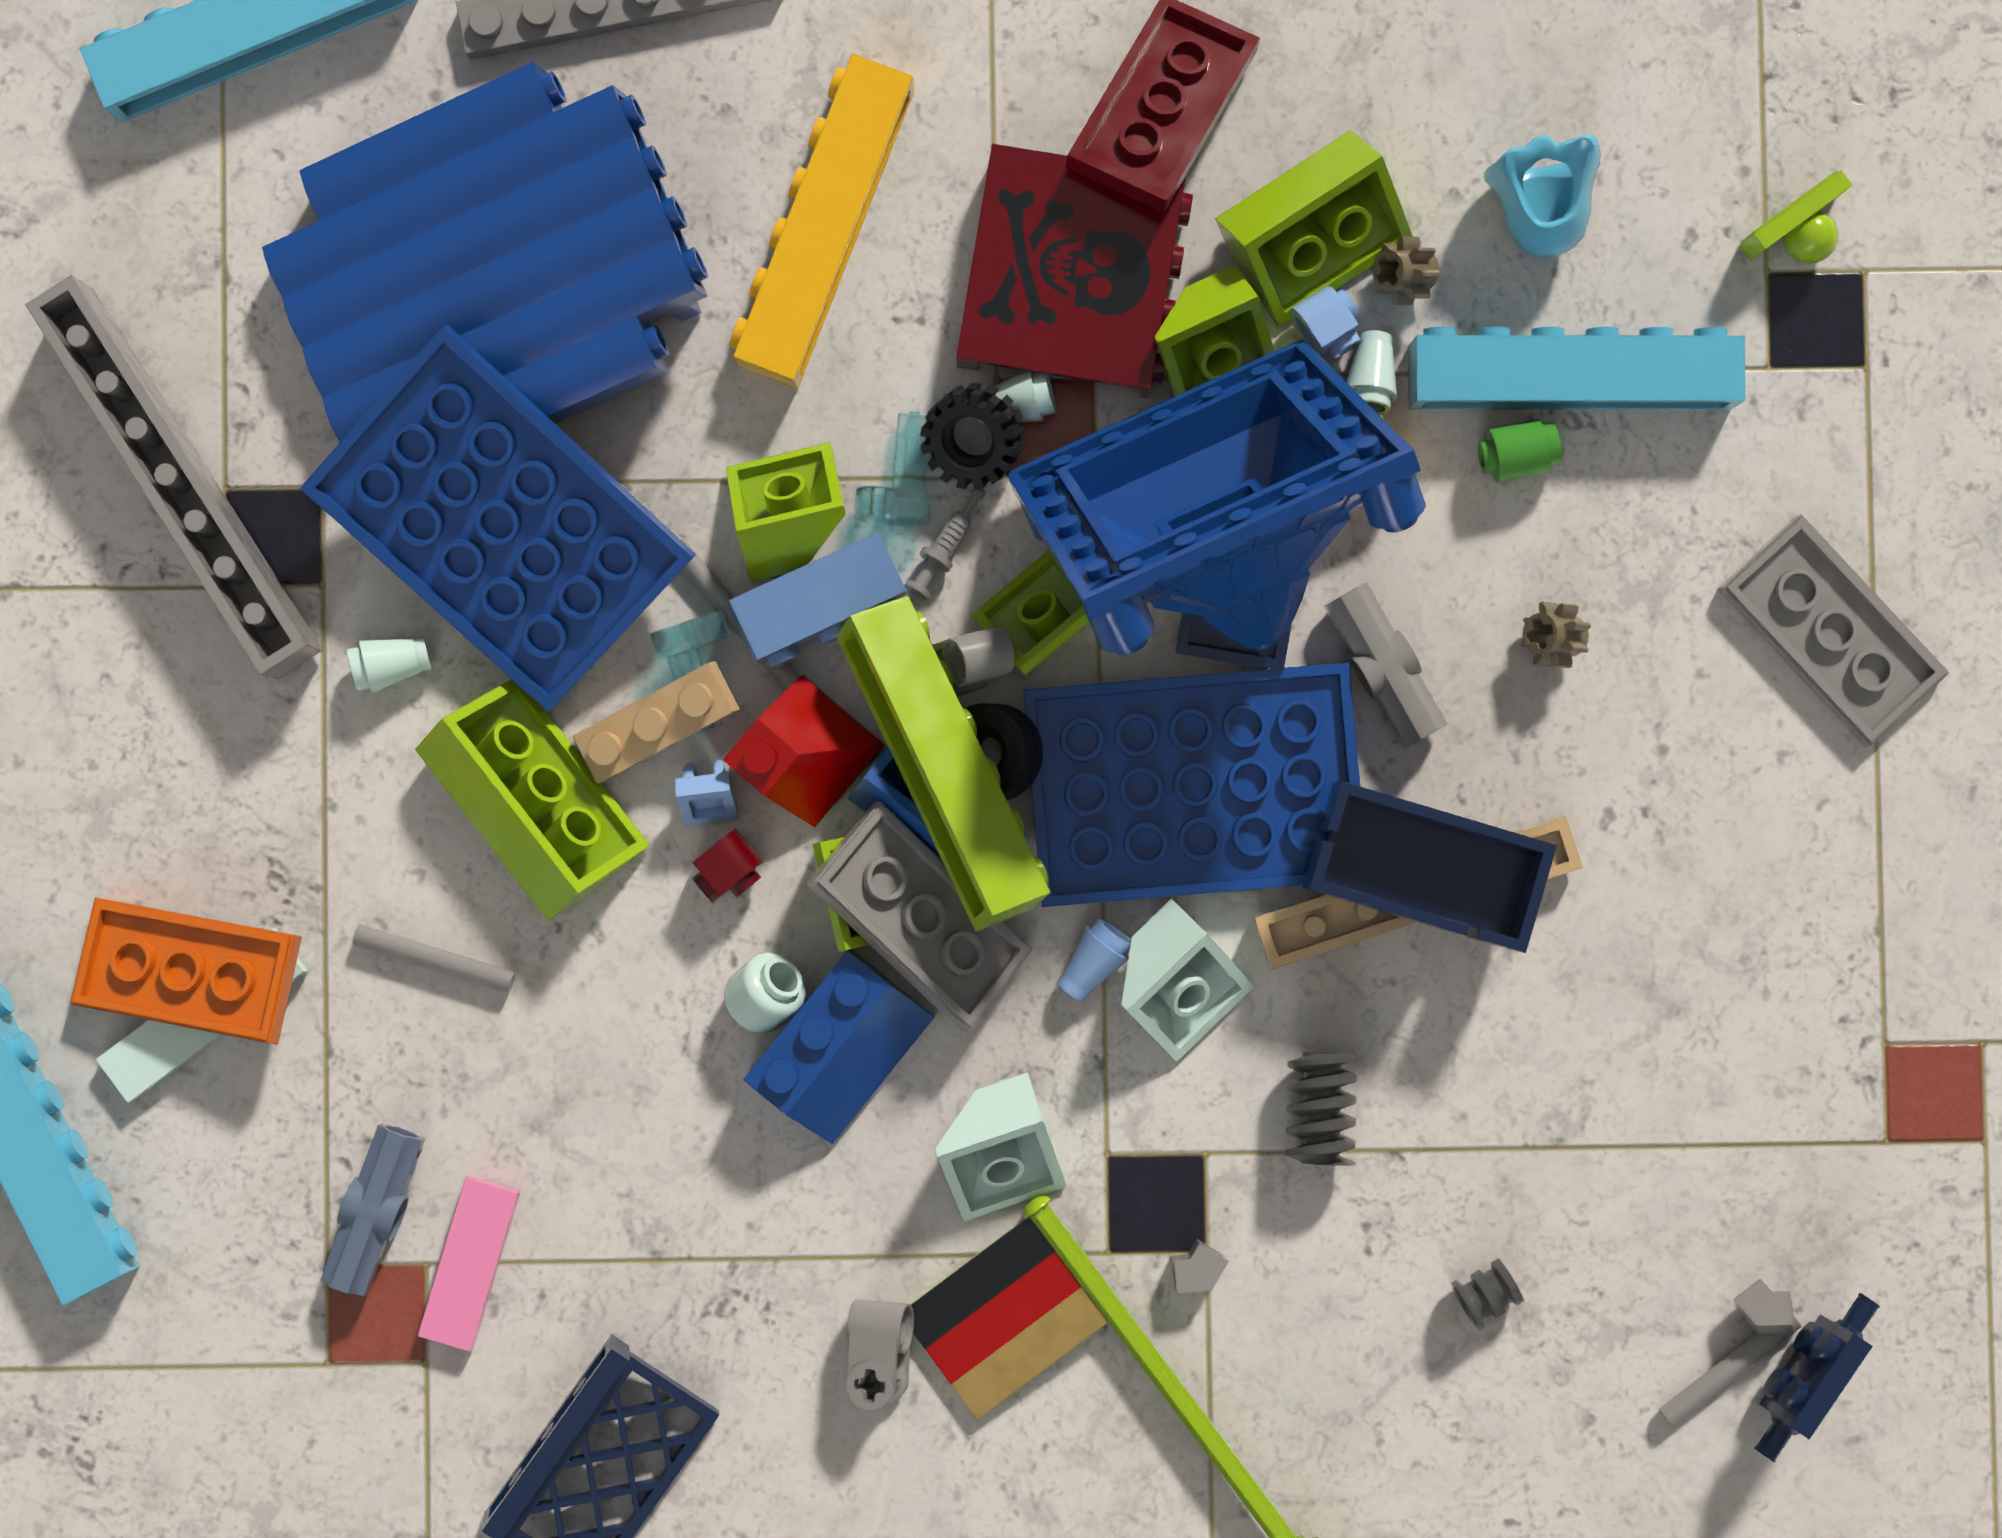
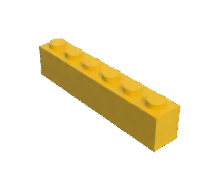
[729,53,915,389]

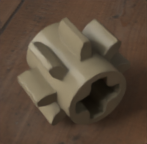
[1372,236,1440,305]
[1521,601,1591,668]

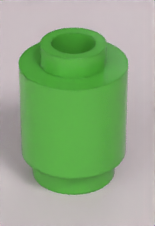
[1477,419,1562,483]

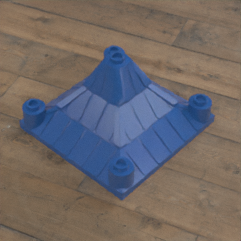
[1006,338,1426,655]

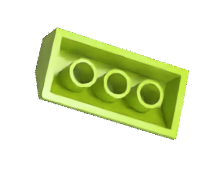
[415,679,650,922]

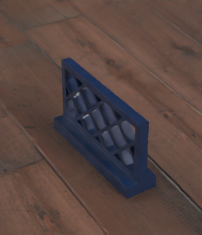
[482,1334,720,1538]

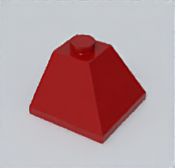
[723,674,885,827]

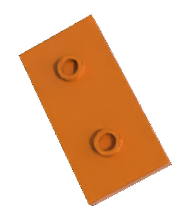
[70,897,302,1045]

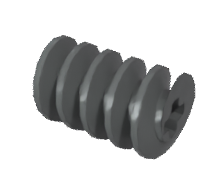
[1286,1052,1357,1166]

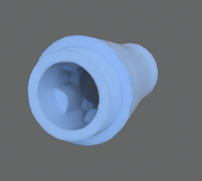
[1057,918,1131,1002]

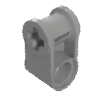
[932,626,1015,697]
[846,1299,914,1411]

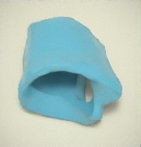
[1484,134,1601,258]

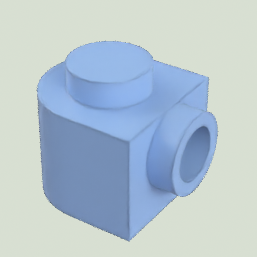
[1289,286,1361,359]

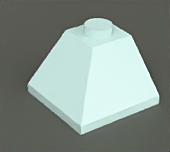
[1121,899,1254,1062]
[935,1072,1067,1221]

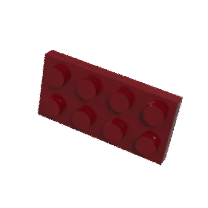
[1066,0,1260,213]

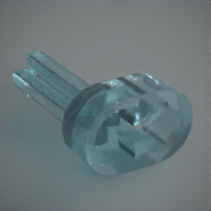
[853,411,932,527]
[650,610,730,734]

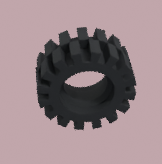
[920,383,1026,490]

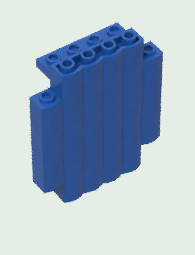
[262,62,708,443]

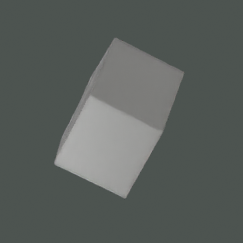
[1171,1239,1229,1294]
[1733,1278,1794,1335]

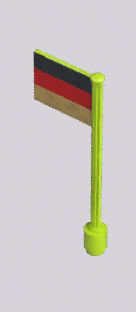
[910,1196,1318,1538]

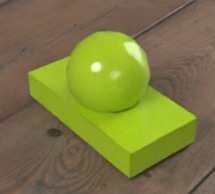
[1739,170,1853,263]

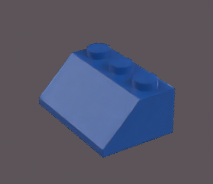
[743,949,935,1144]

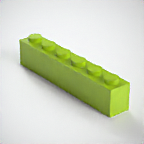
[837,596,1051,932]

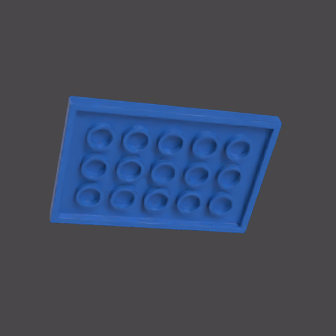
[300,325,696,712]
[1023,662,1360,907]

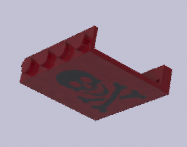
[956,143,1193,399]

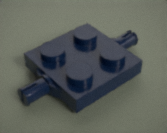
[1754,1292,1881,1463]

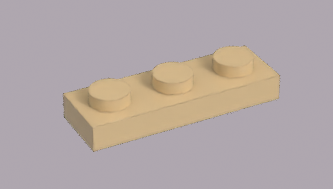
[572,661,740,784]

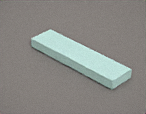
[96,928,308,1103]

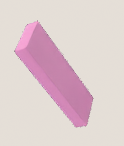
[418,1176,521,1352]

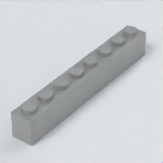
[25,275,323,679]

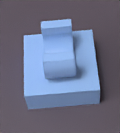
[675,759,738,826]

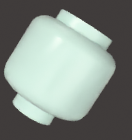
[724,952,806,1034]

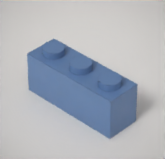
[728,532,907,669]

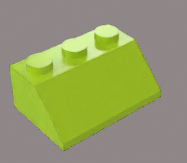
[1215,130,1413,326]

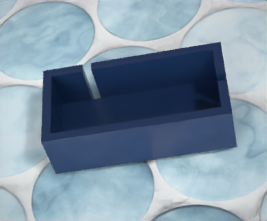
[1302,781,1557,953]

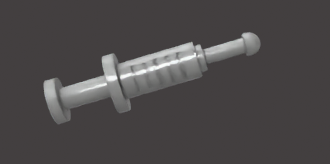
[904,488,985,600]

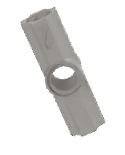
[1324,582,1447,748]

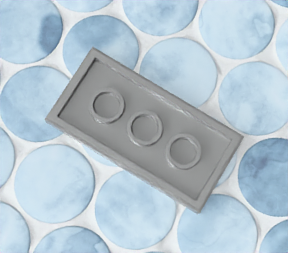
[1718,514,1949,747]
[806,801,1033,1032]

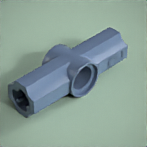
[320,1123,425,1297]

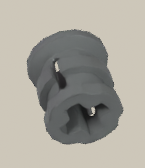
[1451,1258,1524,1331]

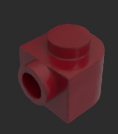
[692,828,763,903]

